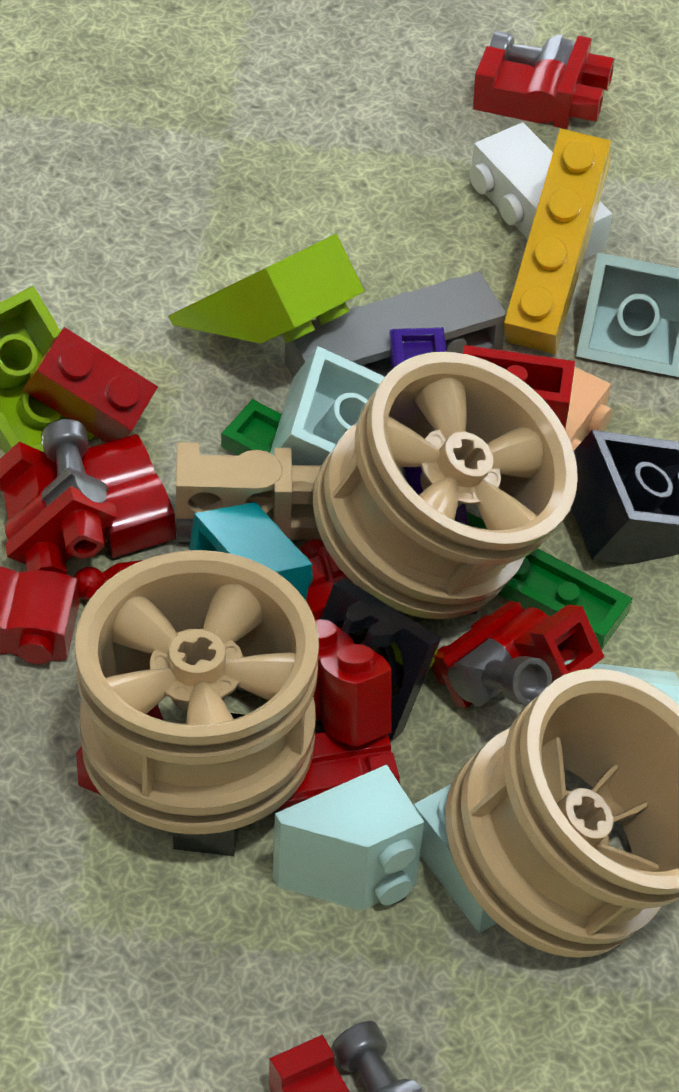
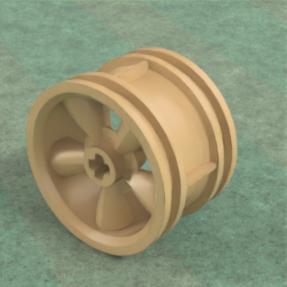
[313,352,578,619]
[75,550,319,834]
[445,669,679,958]

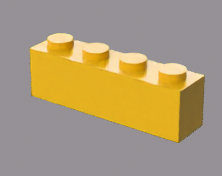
[504,128,611,354]

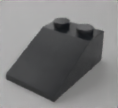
[571,430,679,564]

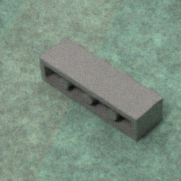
[285,271,507,377]

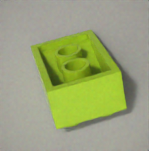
[168,233,365,344]
[0,285,96,454]

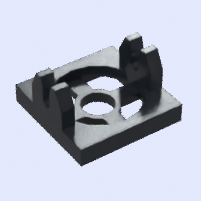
[320,578,441,740]

